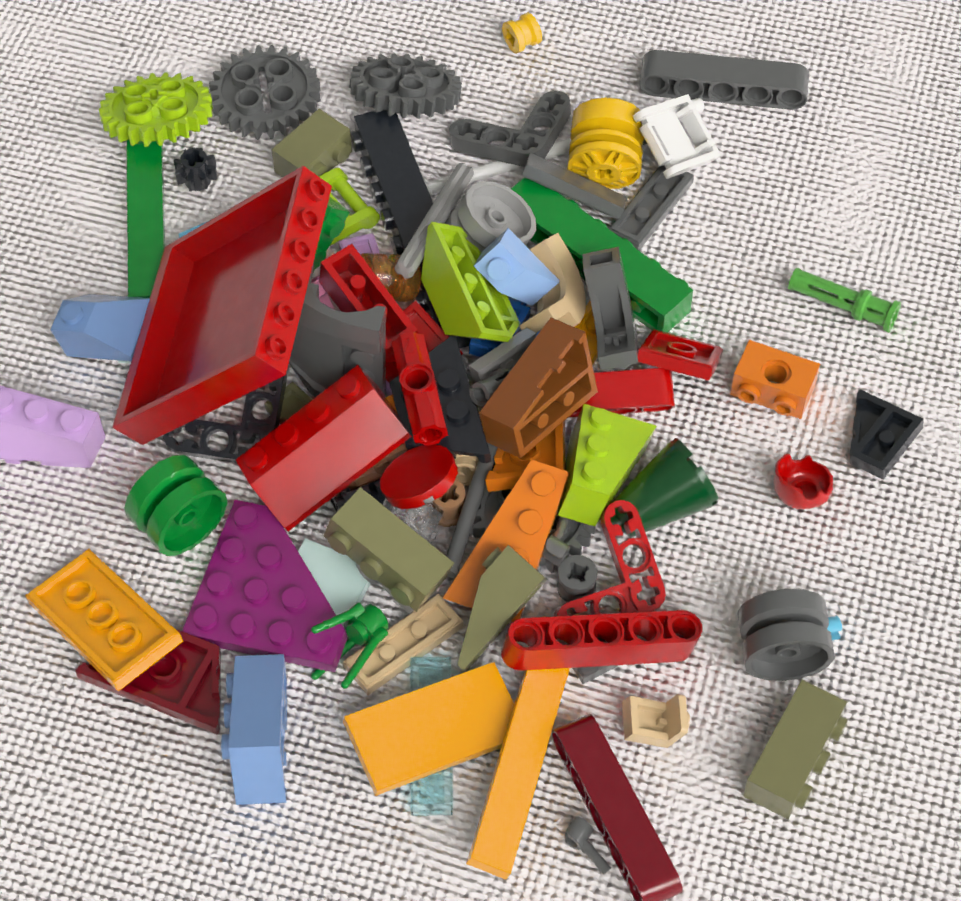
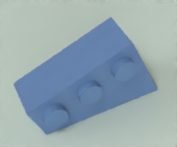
[221,654,287,805]

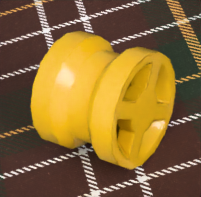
[502,12,542,54]

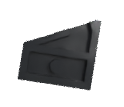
[850,389,924,479]

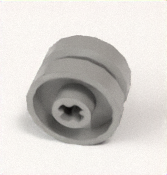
[444,181,536,252]

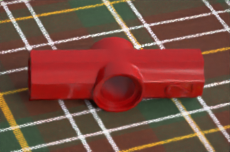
[391,331,448,446]

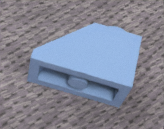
[474,228,560,306]

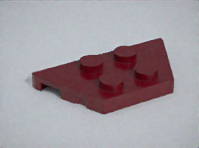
[75,629,221,735]

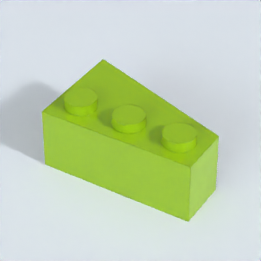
[558,404,657,527]

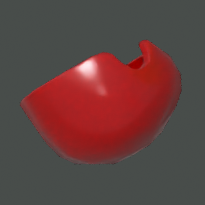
[774,453,833,510]

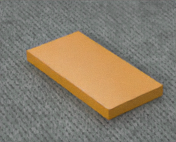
[25,549,183,691]
[343,662,514,796]

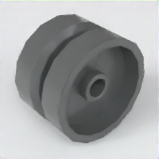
[737,589,835,681]

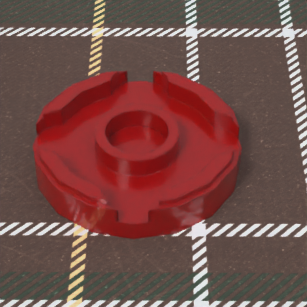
[380,444,458,509]

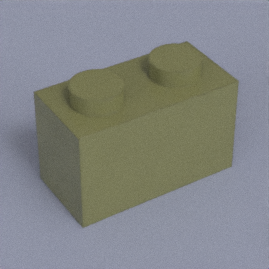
[271,109,352,178]

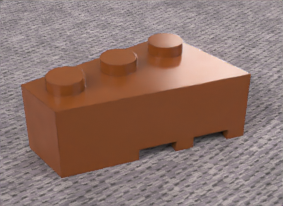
[479,317,598,458]

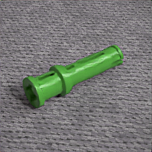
[788,268,901,333]

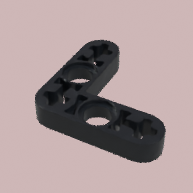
[163,372,287,463]

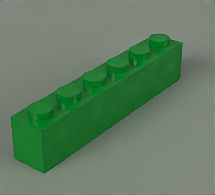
[511,177,693,333]

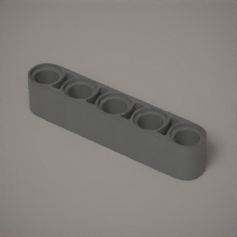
[639,50,809,110]

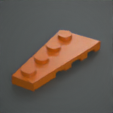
[443,459,570,622]

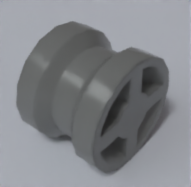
[557,555,598,603]

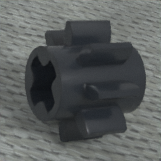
[174,148,218,192]

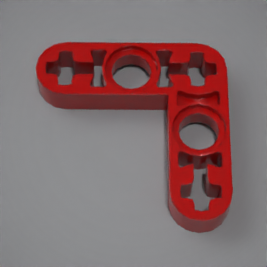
[553,500,666,616]

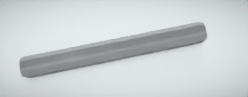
[395,163,474,279]

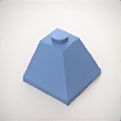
[50,294,150,361]

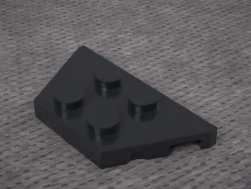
[389,336,492,463]

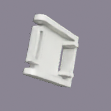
[633,94,721,179]

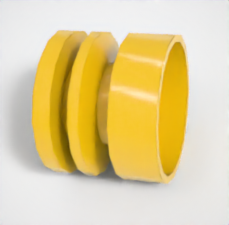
[567,97,644,189]

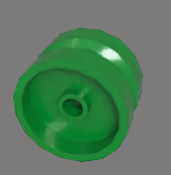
[124,455,228,556]

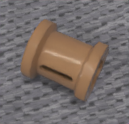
[431,479,466,527]

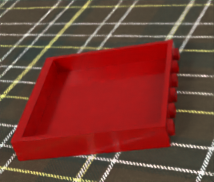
[112,166,332,445]

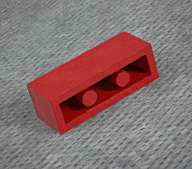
[319,244,418,366]

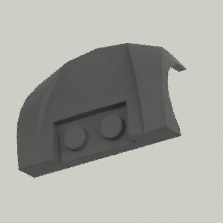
[289,262,386,397]

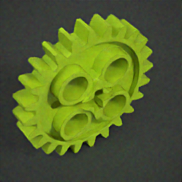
[99,72,213,147]

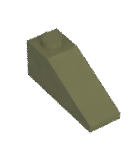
[457,545,548,671]

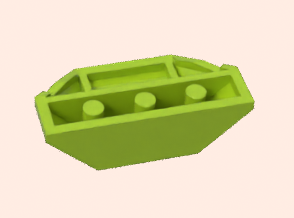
[421,221,520,342]

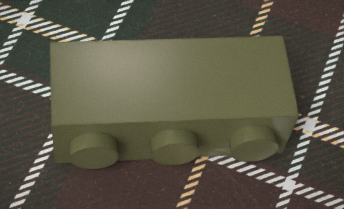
[323,487,454,612]
[743,680,849,820]

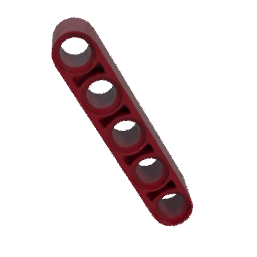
[552,714,683,901]

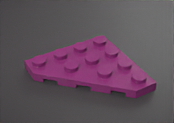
[182,500,348,673]

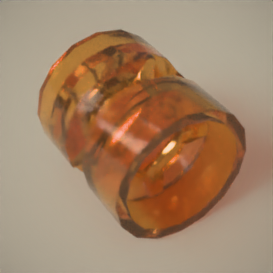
[361,253,421,302]

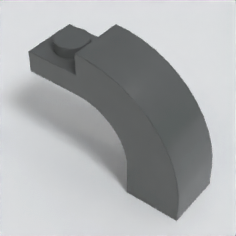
[583,247,639,371]

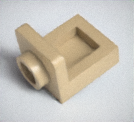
[622,694,690,748]

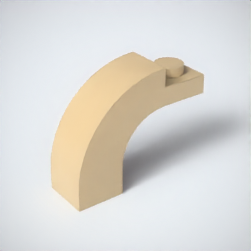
[519,233,586,333]

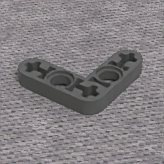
[449,91,571,167]

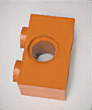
[730,340,820,419]

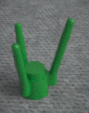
[311,602,388,689]

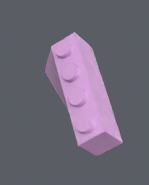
[0,386,106,468]

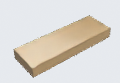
[343,593,463,696]

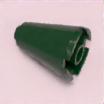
[610,438,719,538]

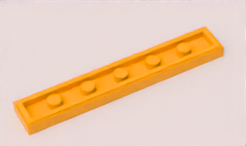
[466,668,570,880]

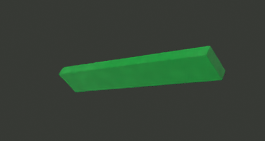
[127,139,165,298]

